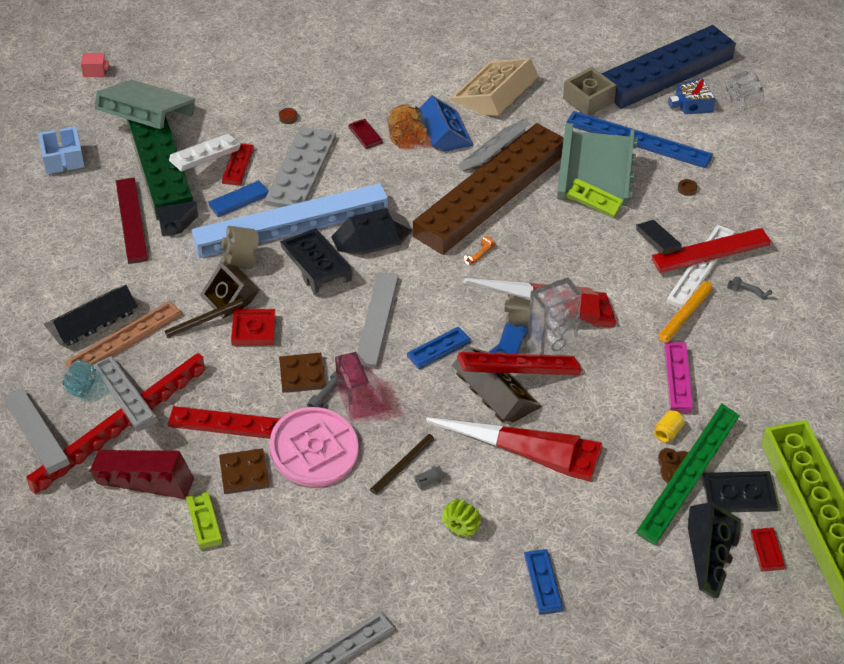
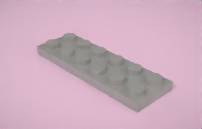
[264,127,336,207]

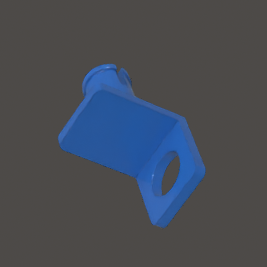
[489,323,528,354]

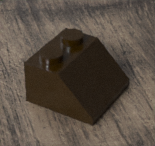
[200,262,260,319]

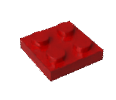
[231,309,276,346]

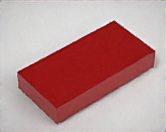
[750,527,785,572]

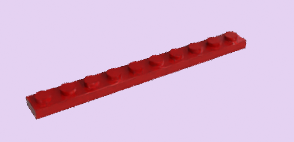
[26,353,205,495]

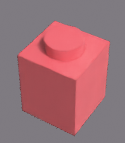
[81,53,109,77]

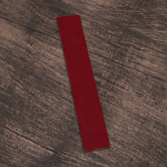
[115,177,148,264]

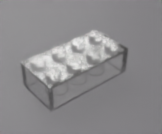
[527,277,582,355]

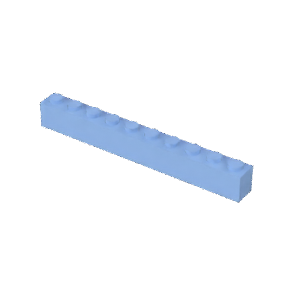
[191,183,388,258]

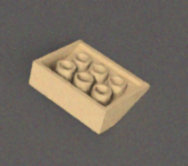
[450,58,538,116]

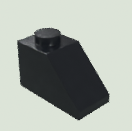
[157,201,198,236]

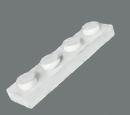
[169,134,240,171]

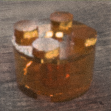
[387,104,427,149]

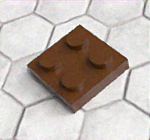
[279,352,325,393]
[219,448,269,494]

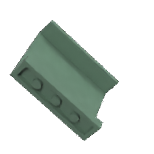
[95,80,195,129]
[557,123,638,206]

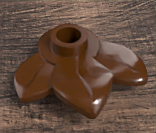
[658,448,688,484]

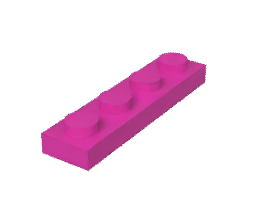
[664,342,693,413]

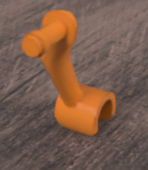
[464,236,495,264]

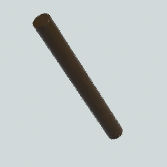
[164,298,245,338]
[370,434,435,495]

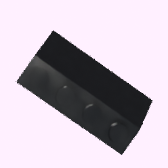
[44,285,138,346]

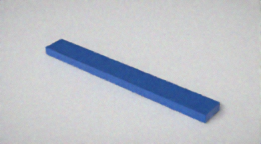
[566,111,713,169]

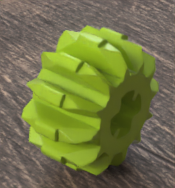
[441,498,482,538]

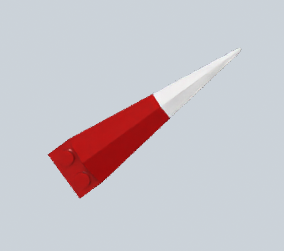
[463,278,617,328]
[426,417,603,482]

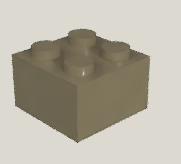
[563,67,616,116]

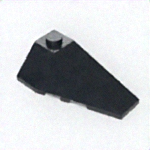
[688,501,741,598]

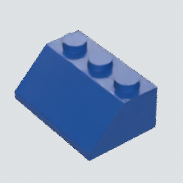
[417,95,474,151]

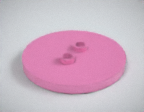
[269,407,359,488]

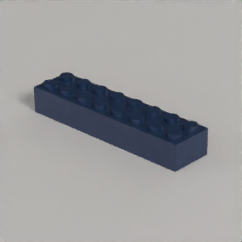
[601,25,736,109]

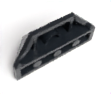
[331,208,412,255]

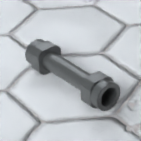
[307,369,347,408]

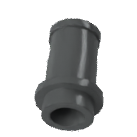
[414,465,445,489]

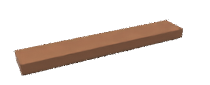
[65,301,182,378]

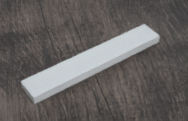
[666,225,735,308]

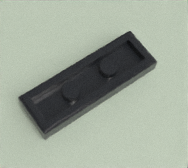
[636,220,682,255]

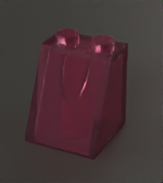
[335,351,392,421]

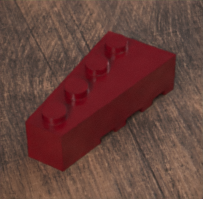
[90,450,194,499]

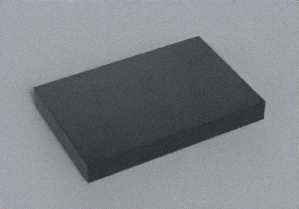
[702,471,778,512]

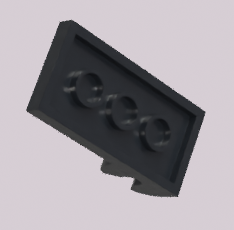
[280,228,352,295]

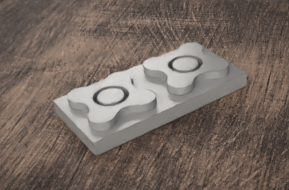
[458,119,530,171]

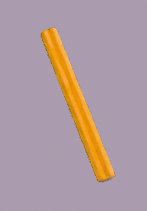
[658,281,713,343]

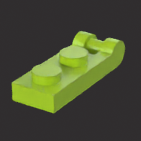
[566,179,623,219]
[186,491,222,550]

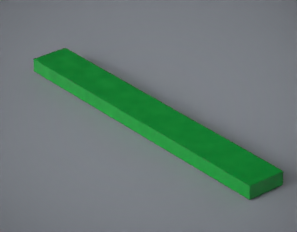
[635,403,740,545]

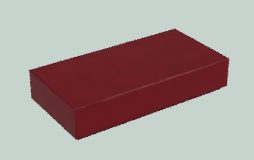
[348,118,382,149]

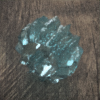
[62,359,97,398]

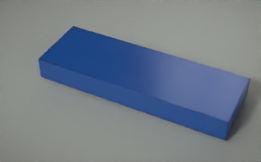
[208,180,269,217]
[407,326,471,369]
[524,549,563,615]

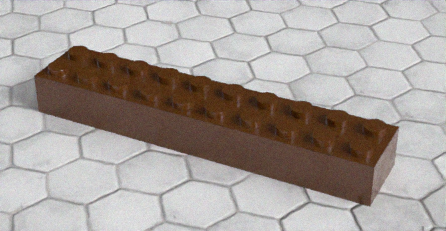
[413,123,564,255]

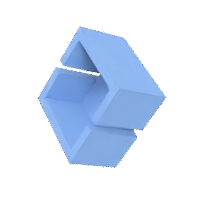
[38,126,84,174]

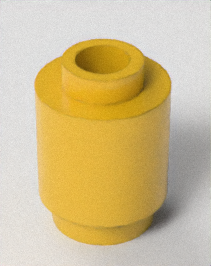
[654,410,685,443]

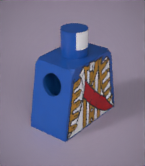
[668,78,716,114]

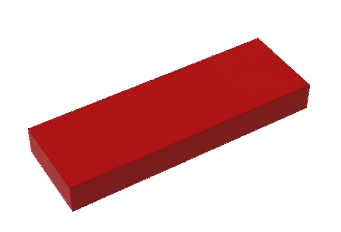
[222,143,254,186]

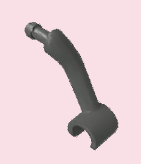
[727,277,772,300]

